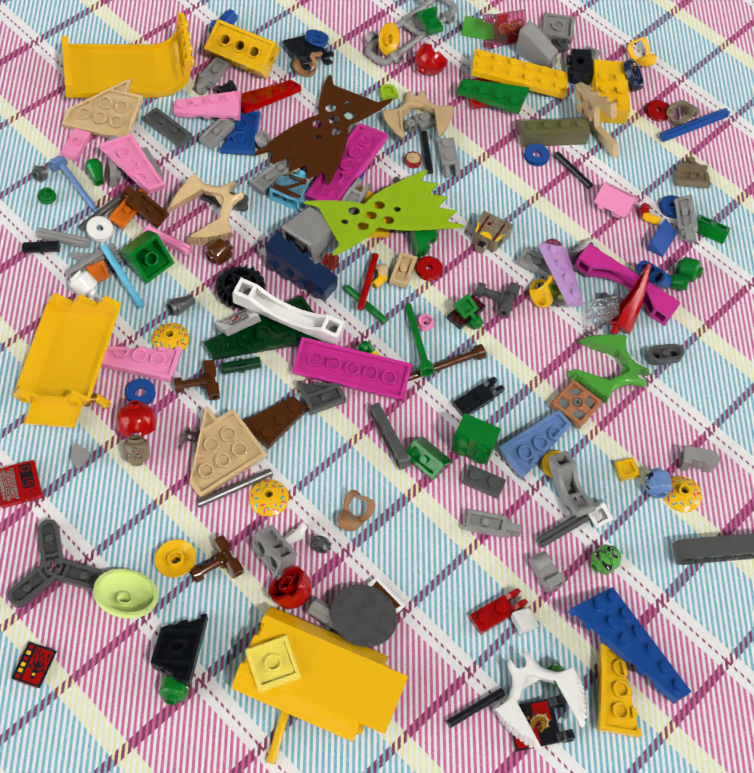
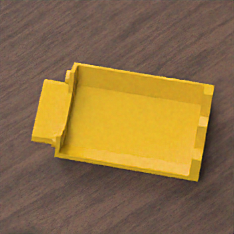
[12,293,122,428]
[231,606,409,742]

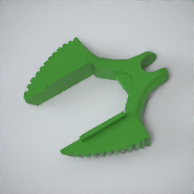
[567,334,650,403]

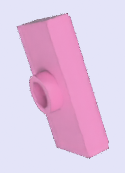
[60,128,91,161]

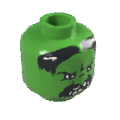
[590,544,622,575]

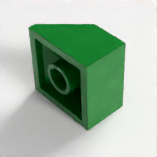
[119,230,174,284]

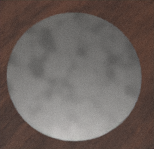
[331,585,397,647]

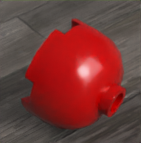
[415,43,447,75]
[116,400,157,436]
[268,566,312,609]

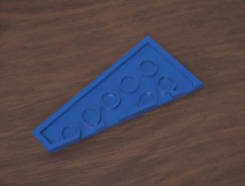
[568,587,691,704]

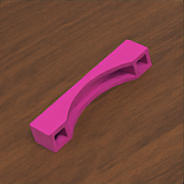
[574,244,681,326]

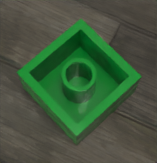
[451,413,501,465]

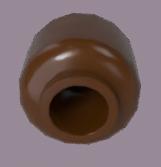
[205,238,233,265]

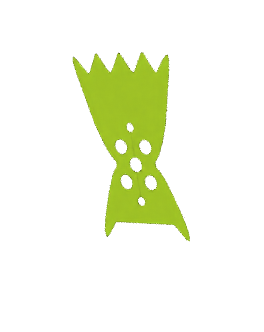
[303,170,465,256]

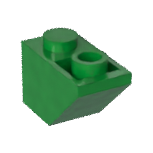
[409,230,439,260]

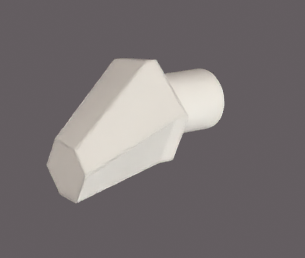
[284,523,308,544]

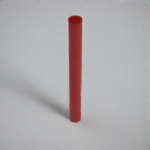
[357,253,379,311]

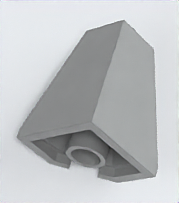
[515,21,558,68]

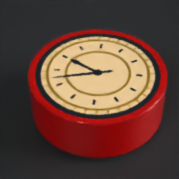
[404,151,422,168]

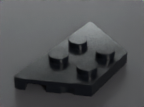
[150,614,208,687]

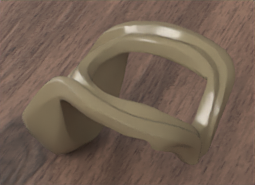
[666,100,700,126]

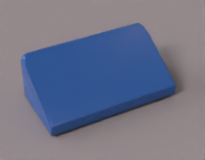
[647,219,678,257]

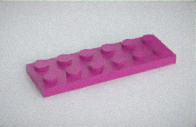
[305,123,389,201]
[292,337,412,401]

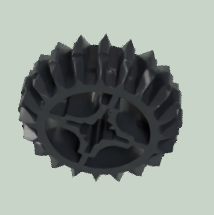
[215,264,265,310]

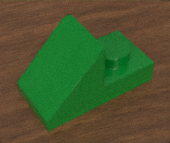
[415,6,443,35]

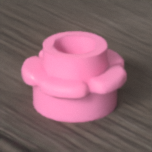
[417,314,435,331]

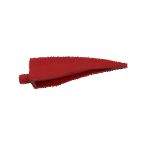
[608,263,651,335]

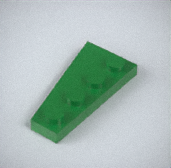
[457,78,530,115]

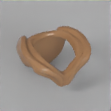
[292,51,323,77]
[337,490,376,531]

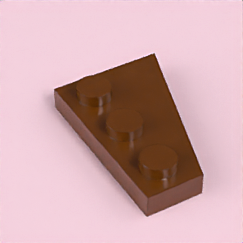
[243,396,308,450]

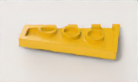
[597,643,642,738]

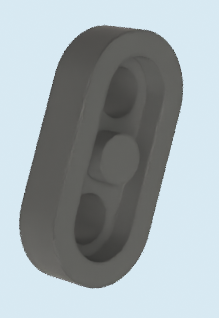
[646,344,684,365]

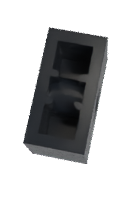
[567,49,593,85]

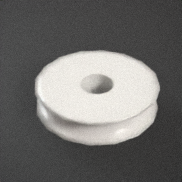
[86,216,113,242]

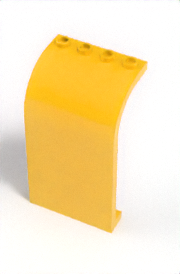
[61,12,194,98]

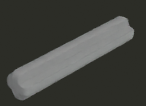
[36,228,90,249]
[67,243,118,277]

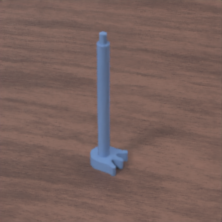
[49,156,98,212]

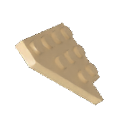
[61,79,144,139]
[189,406,267,499]

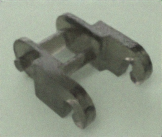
[178,427,200,454]

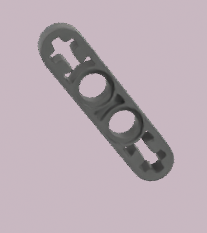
[368,402,410,470]

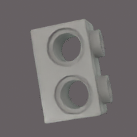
[251,525,298,577]

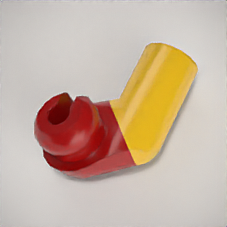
[639,203,661,226]

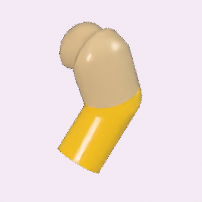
[371,264,388,289]

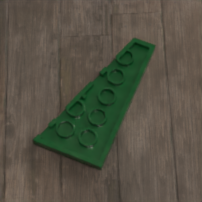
[204,295,321,360]

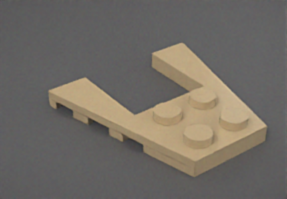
[575,82,619,158]

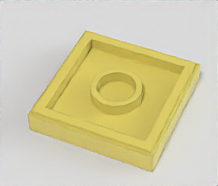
[245,635,301,693]

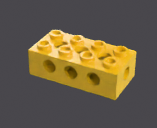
[204,19,280,79]

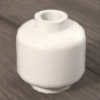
[69,270,97,297]

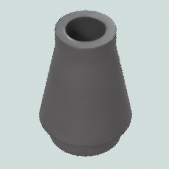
[166,294,195,316]

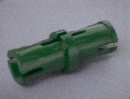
[222,356,262,375]

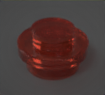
[322,253,339,270]

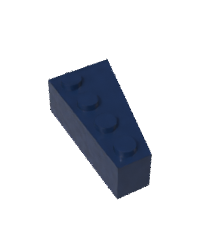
[265,230,338,302]

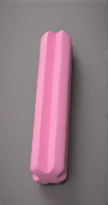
[143,225,192,255]

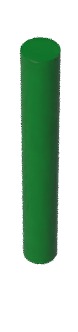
[344,285,388,324]

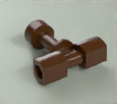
[174,360,220,401]
[190,535,244,583]

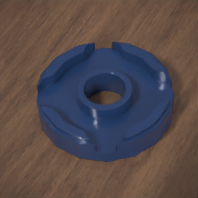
[624,58,643,91]

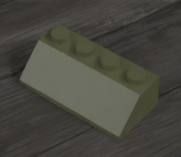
[516,117,591,147]

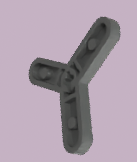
[8,519,103,608]

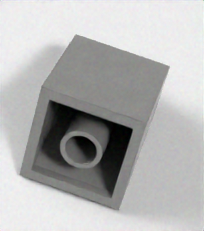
[281,207,335,262]

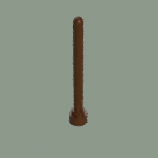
[408,344,486,382]

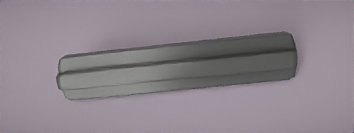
[536,514,589,548]

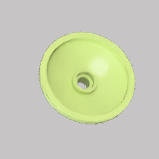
[93,569,158,619]

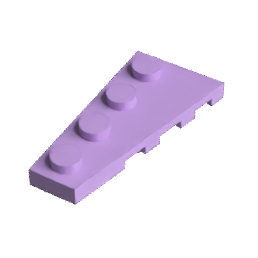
[539,243,584,307]

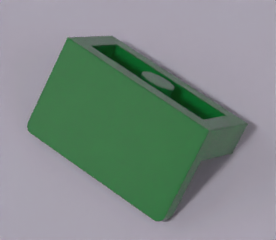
[406,437,452,480]

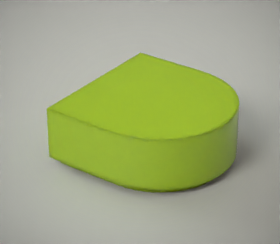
[380,84,398,101]

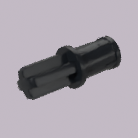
[22,240,60,254]

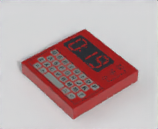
[0,460,43,509]

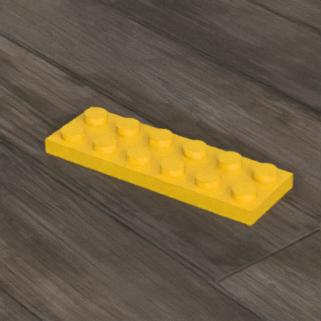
[471,49,568,99]

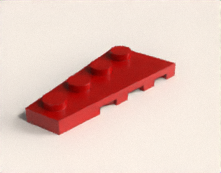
[241,80,302,114]

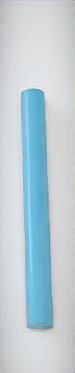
[101,244,145,309]

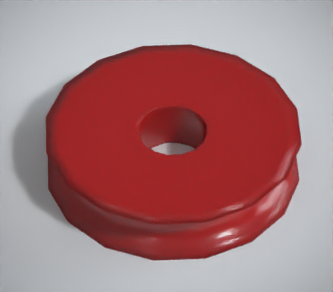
[646,100,669,122]
[416,256,443,281]

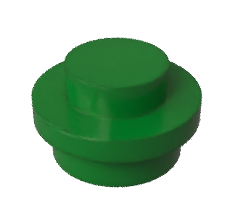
[38,187,57,204]

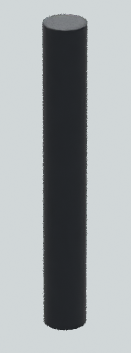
[420,131,433,174]
[554,151,593,189]
[446,688,505,728]

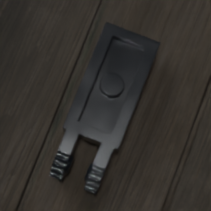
[452,377,505,417]

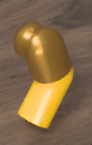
[84,393,111,410]

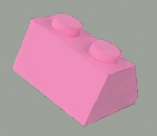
[594,183,639,219]

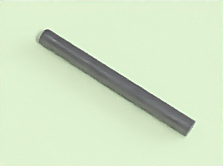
[78,185,135,232]
[196,468,273,508]

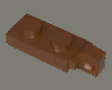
[121,185,170,229]

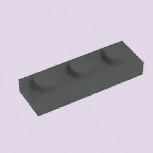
[144,107,193,148]

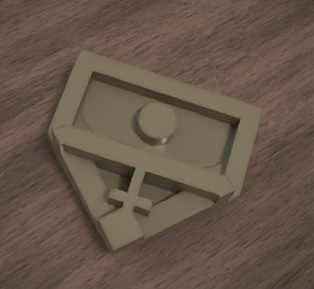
[674,156,711,188]

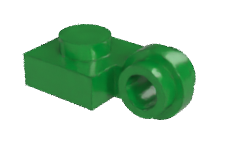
[453,294,484,330]

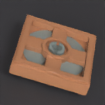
[550,379,603,429]

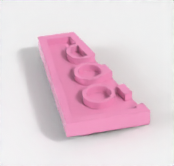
[174,90,241,120]
[99,134,165,194]
[101,346,183,383]

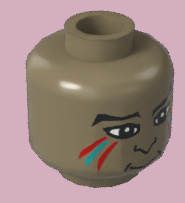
[123,435,150,466]

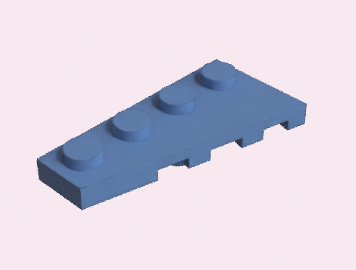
[498,410,571,480]

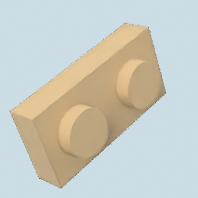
[389,252,417,289]

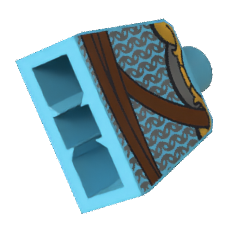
[269,170,308,212]

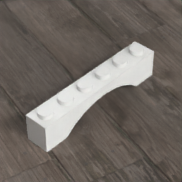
[233,278,345,345]

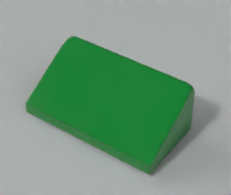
[696,215,731,244]

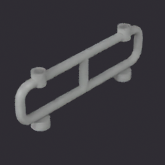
[365,0,457,66]

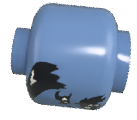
[644,468,673,499]

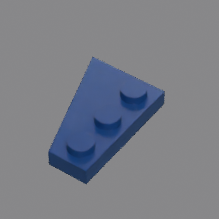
[219,111,261,155]

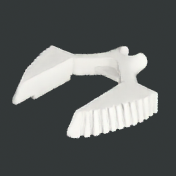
[495,652,587,751]

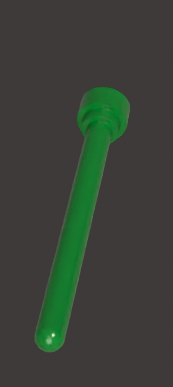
[405,303,435,377]

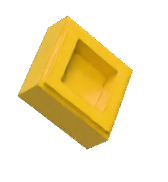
[614,457,640,482]

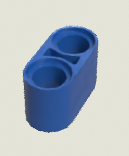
[636,260,672,289]

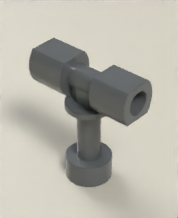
[474,282,521,318]

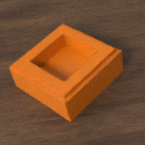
[85,259,110,283]

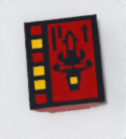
[11,642,57,688]

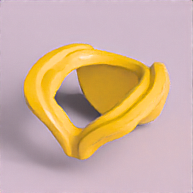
[627,37,657,67]
[529,273,554,308]

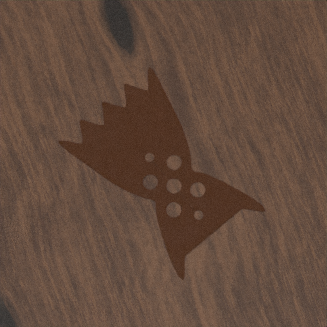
[255,75,393,185]

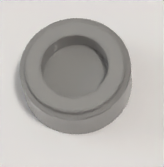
[255,131,271,148]

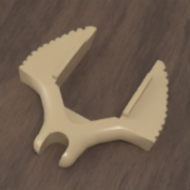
[383,90,453,141]
[167,173,244,246]

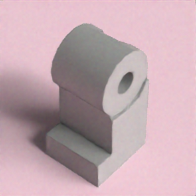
[679,445,720,473]
[529,551,566,594]

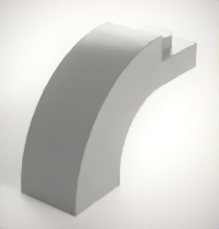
[549,451,595,517]

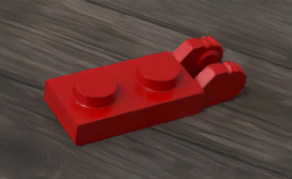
[469,588,529,635]

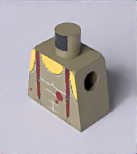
[473,210,513,253]

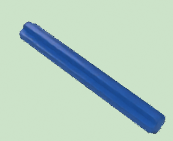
[659,108,730,142]

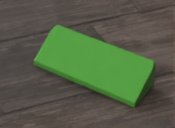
[462,16,512,44]

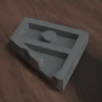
[296,381,346,415]

